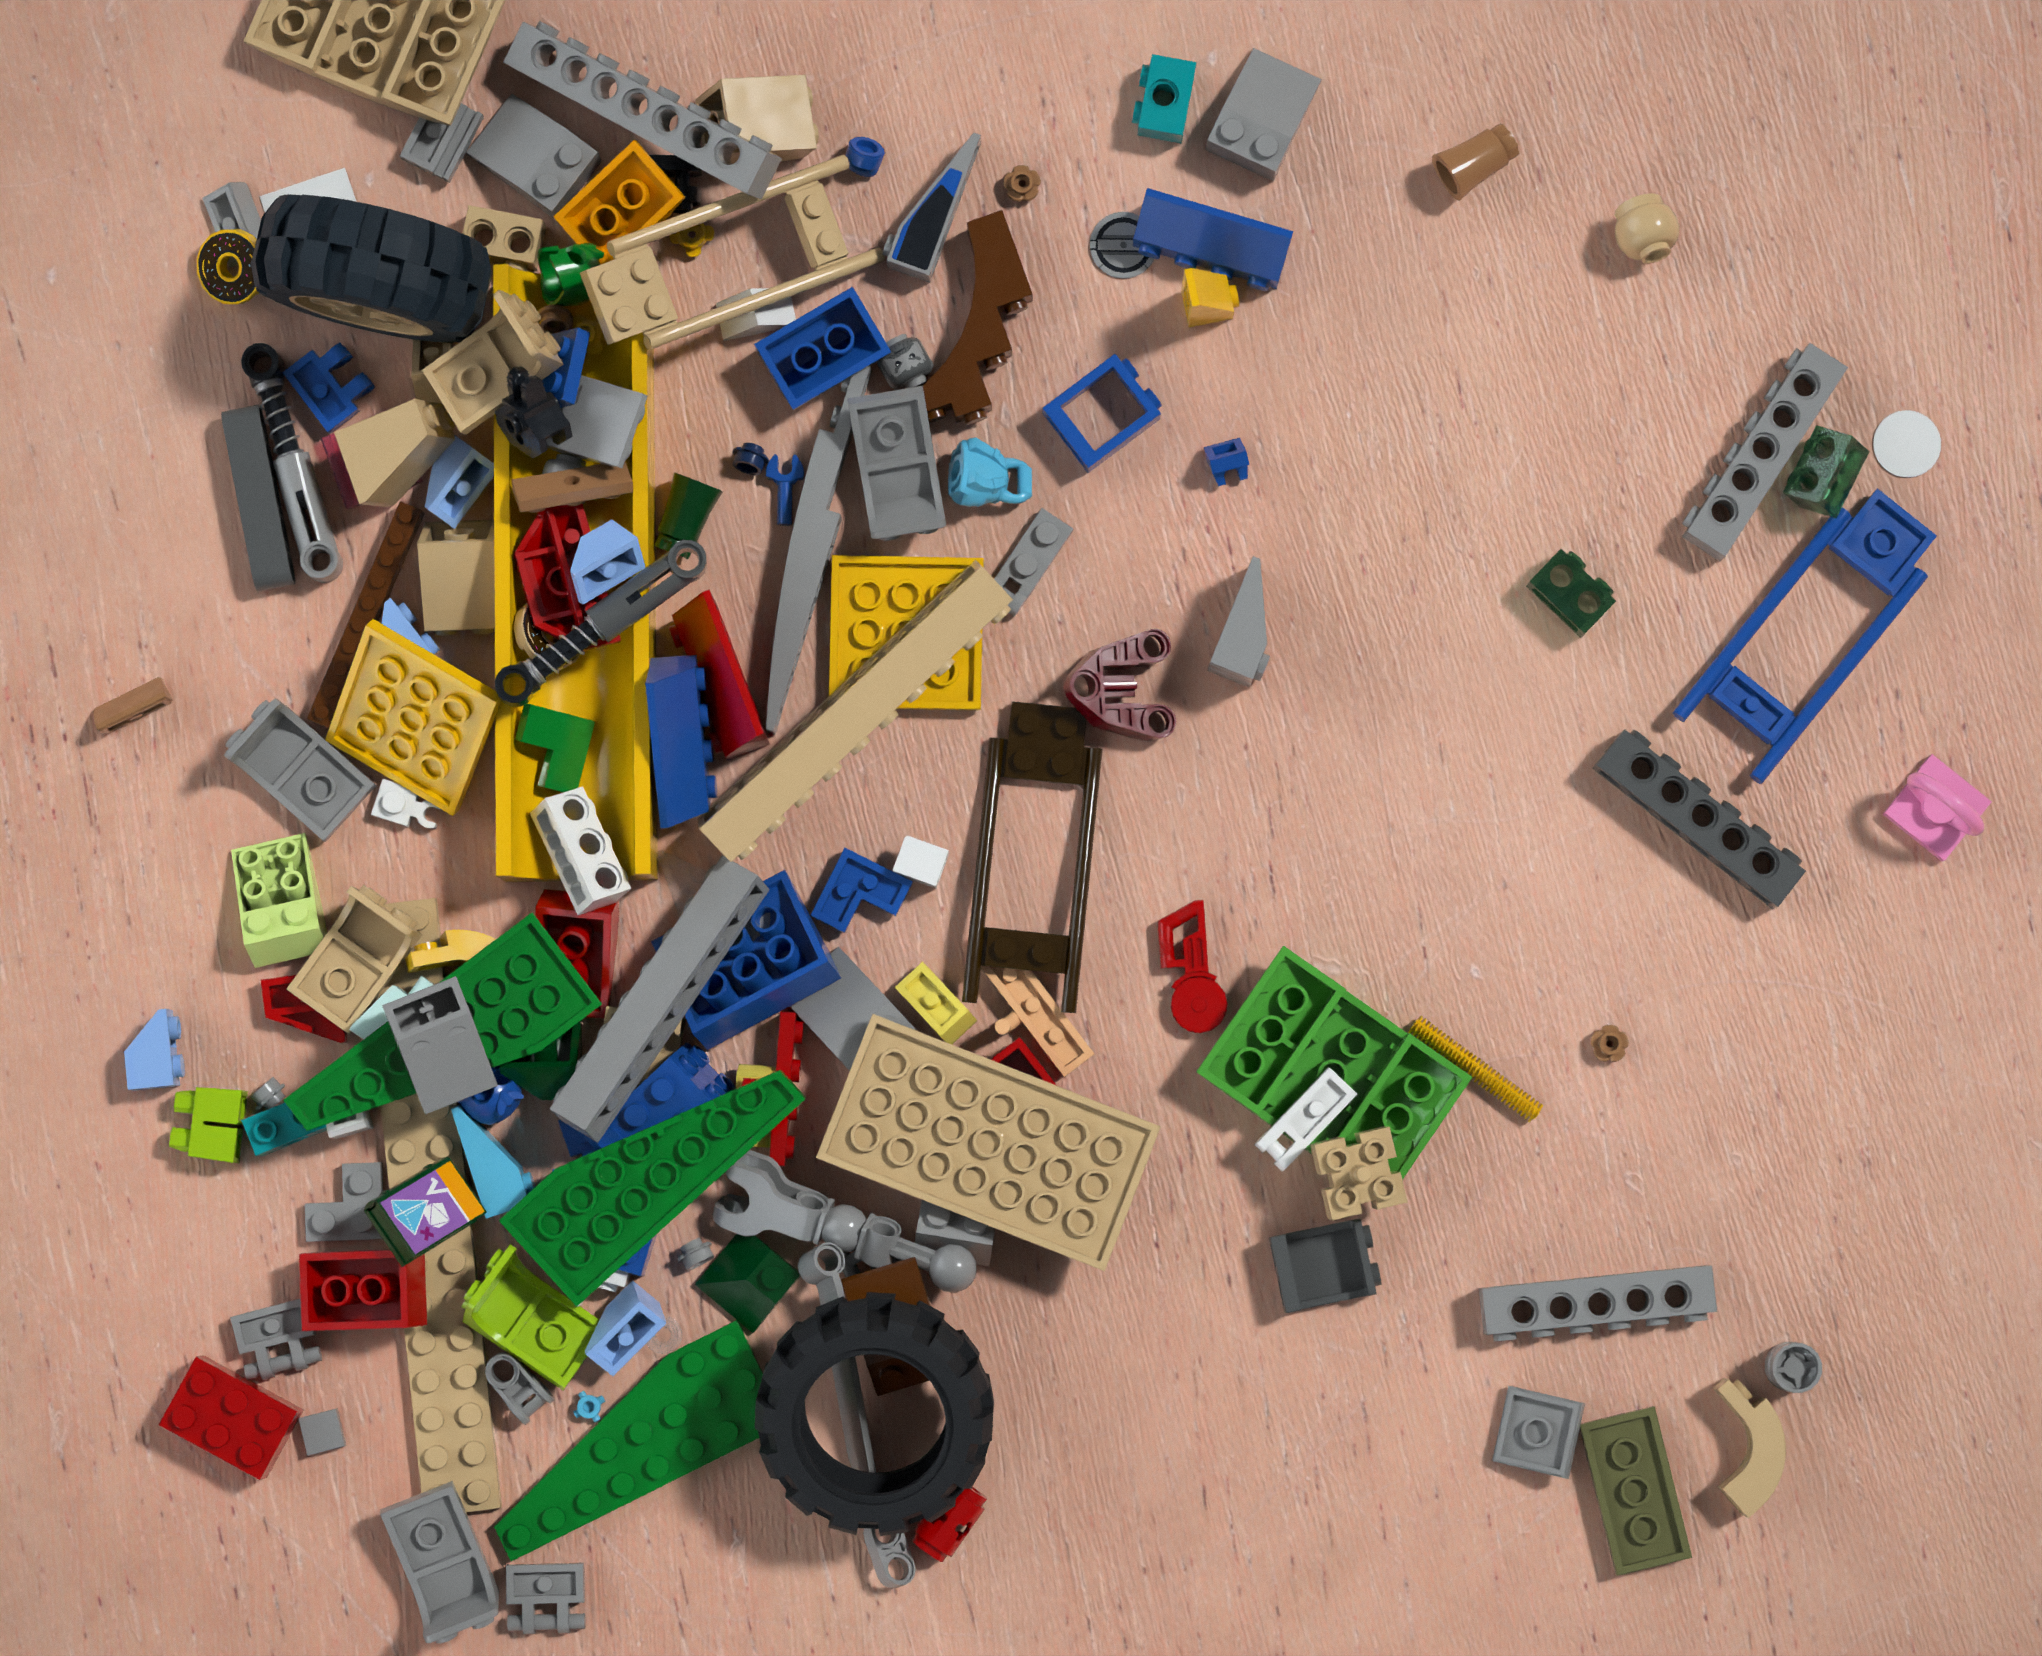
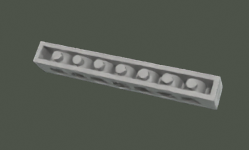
[503,21,782,199]

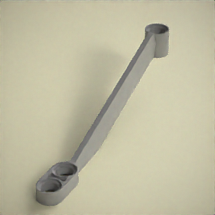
[798,1242,916,1589]

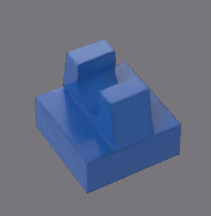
[1203,438,1249,486]

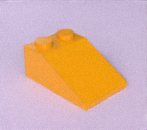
[553,140,685,265]

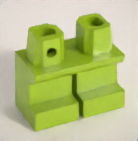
[169,1087,248,1163]

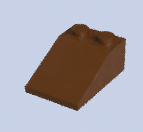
[841,1257,932,1396]

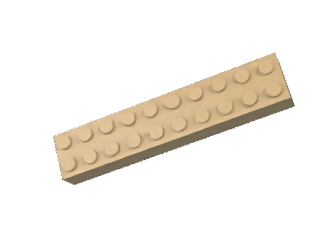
[697,560,1013,862]

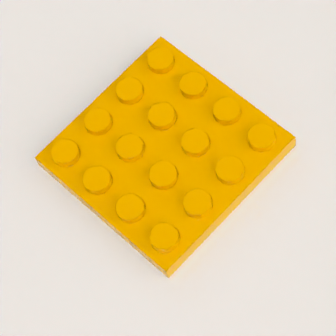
[829,555,984,710]
[325,619,501,816]

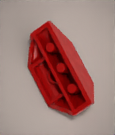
[514,503,621,651]

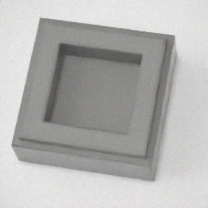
[298,1408,347,1456]

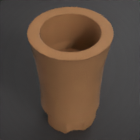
[1432,123,1520,201]

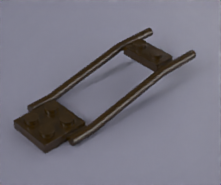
[962,701,1103,1013]

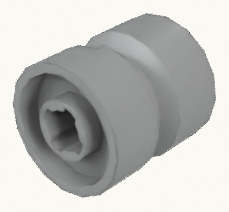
[1765,1342,1822,1393]

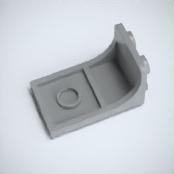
[847,386,946,541]
[224,698,377,842]
[380,1481,499,1644]

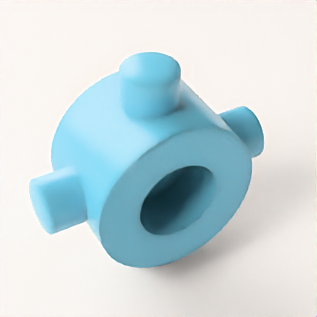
[573,1391,605,1423]

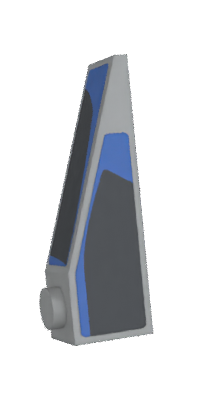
[883,133,981,283]

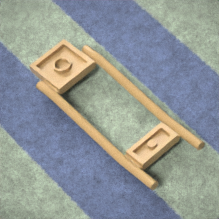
[580,155,885,350]

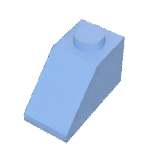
[425,435,494,529]
[570,519,646,604]
[585,1280,666,1376]

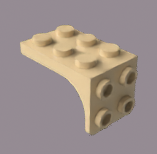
[422,290,564,435]
[287,885,422,1034]

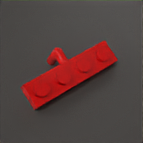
[742,1012,804,1166]

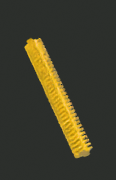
[1408,1016,1543,1123]

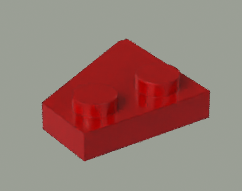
[261,975,348,1043]

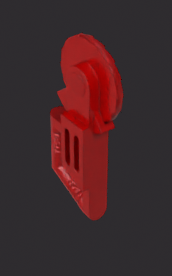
[1157,900,1228,1034]

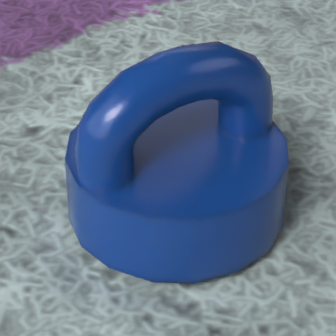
[845,137,885,177]

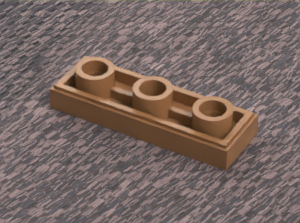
[511,462,633,513]

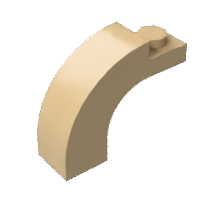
[1713,1378,1786,1518]

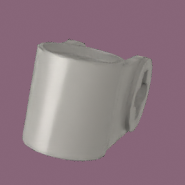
[485,1352,555,1425]

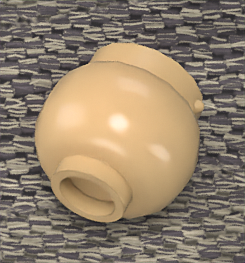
[1614,193,1679,264]

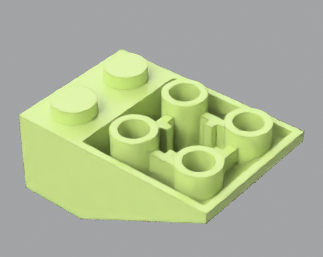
[231,833,327,968]

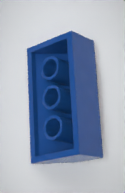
[1133,188,1293,291]
[645,655,717,828]

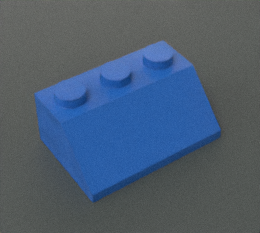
[754,287,891,410]

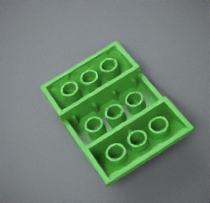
[1196,946,1473,1180]

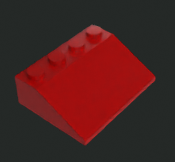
[669,589,770,760]

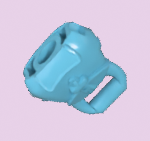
[948,438,1032,507]

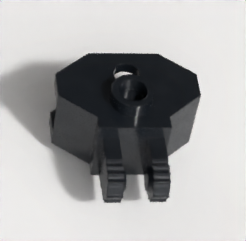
[495,366,573,459]

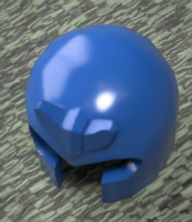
[458,1065,524,1125]

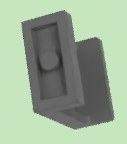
[1269,1219,1382,1313]

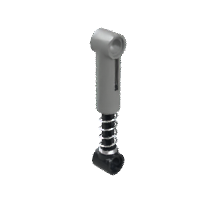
[241,343,343,583]

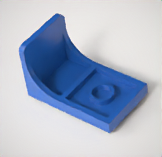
[584,1043,736,1150]

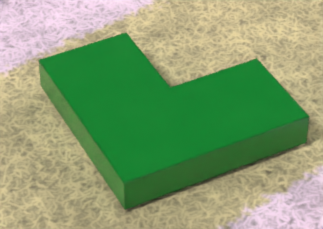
[515,704,595,792]

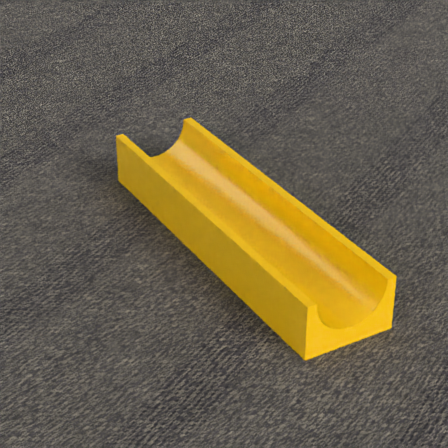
[493,264,658,882]

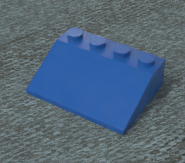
[651,870,841,1050]

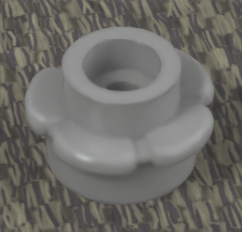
[251,1077,285,1110]
[677,1238,714,1271]

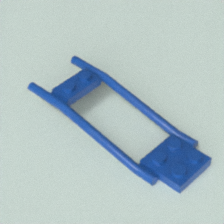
[1672,488,1937,784]

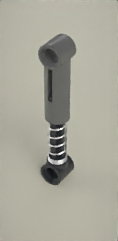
[495,540,707,707]

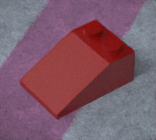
[535,889,619,1019]

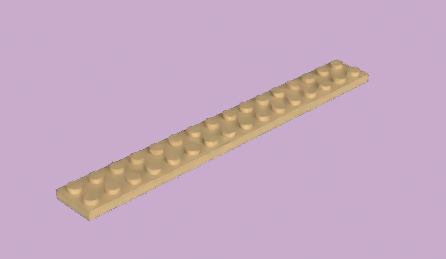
[371,898,502,1512]

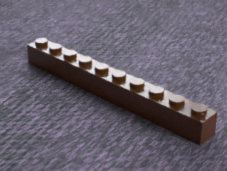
[307,501,425,729]

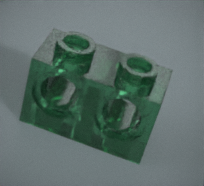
[1783,425,1870,519]
[1526,549,1616,638]

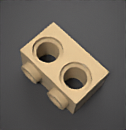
[463,205,546,271]

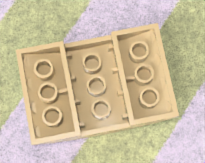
[244,0,506,126]

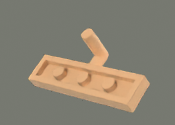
[981,965,1094,1077]

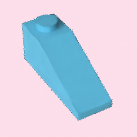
[451,1105,535,1219]

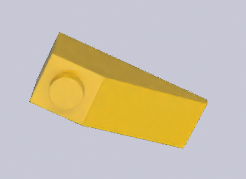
[1181,268,1239,328]

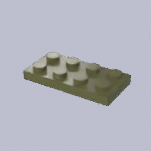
[1580,1406,1692,1576]

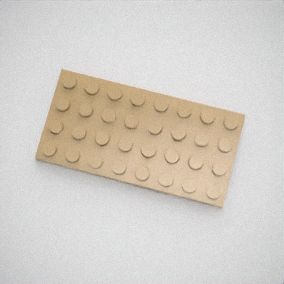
[816,1014,1161,1271]

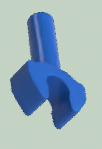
[766,454,804,526]

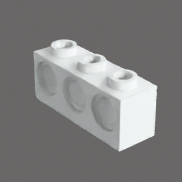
[530,786,631,915]

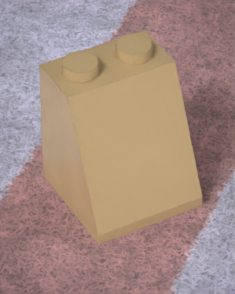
[695,75,819,164]
[334,399,455,508]
[417,519,495,636]

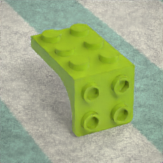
[461,1244,599,1391]

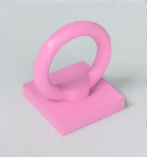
[1883,754,1992,862]

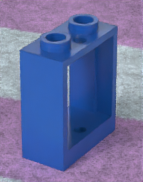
[1042,354,1162,473]

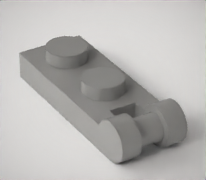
[994,508,1073,617]

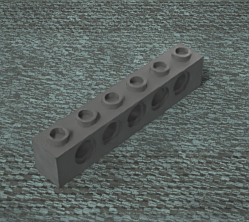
[1592,729,1806,909]

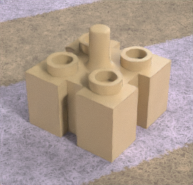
[1310,1126,1408,1221]

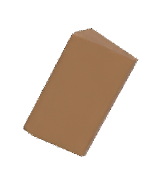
[93,677,173,734]

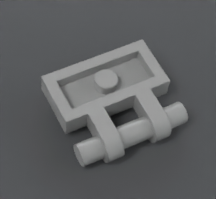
[230,1298,322,1380]
[506,1563,586,1634]

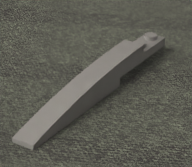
[766,365,872,735]

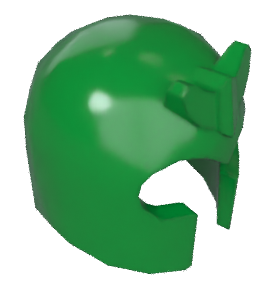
[537,243,604,306]

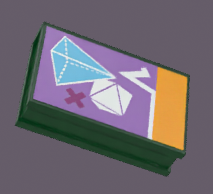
[364,1157,487,1267]

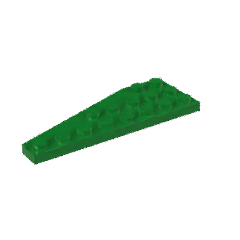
[283,913,602,1131]
[499,1069,806,1307]
[494,1320,763,1561]

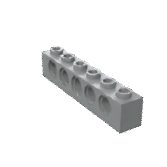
[1682,343,1848,561]
[1479,1265,1717,1341]

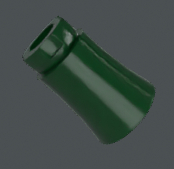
[654,472,723,559]

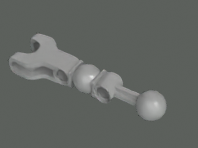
[712,1150,976,1293]

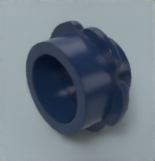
[732,443,769,475]

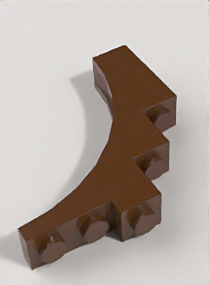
[923,210,1033,425]

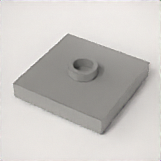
[1492,1386,1585,1479]

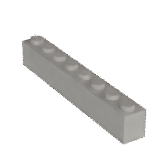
[550,855,769,1143]

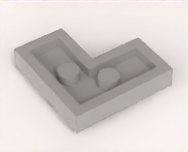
[305,1162,383,1242]

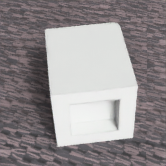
[893,836,949,889]

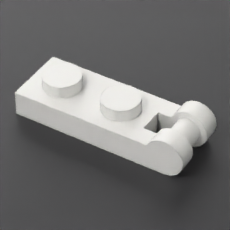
[1254,1067,1357,1171]

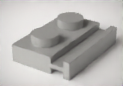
[400,103,484,183]

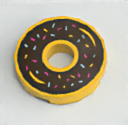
[197,229,259,305]

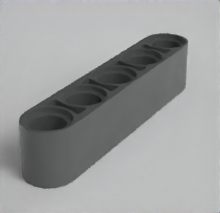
[221,404,296,592]

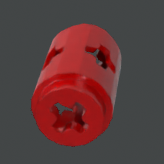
[912,1486,987,1562]

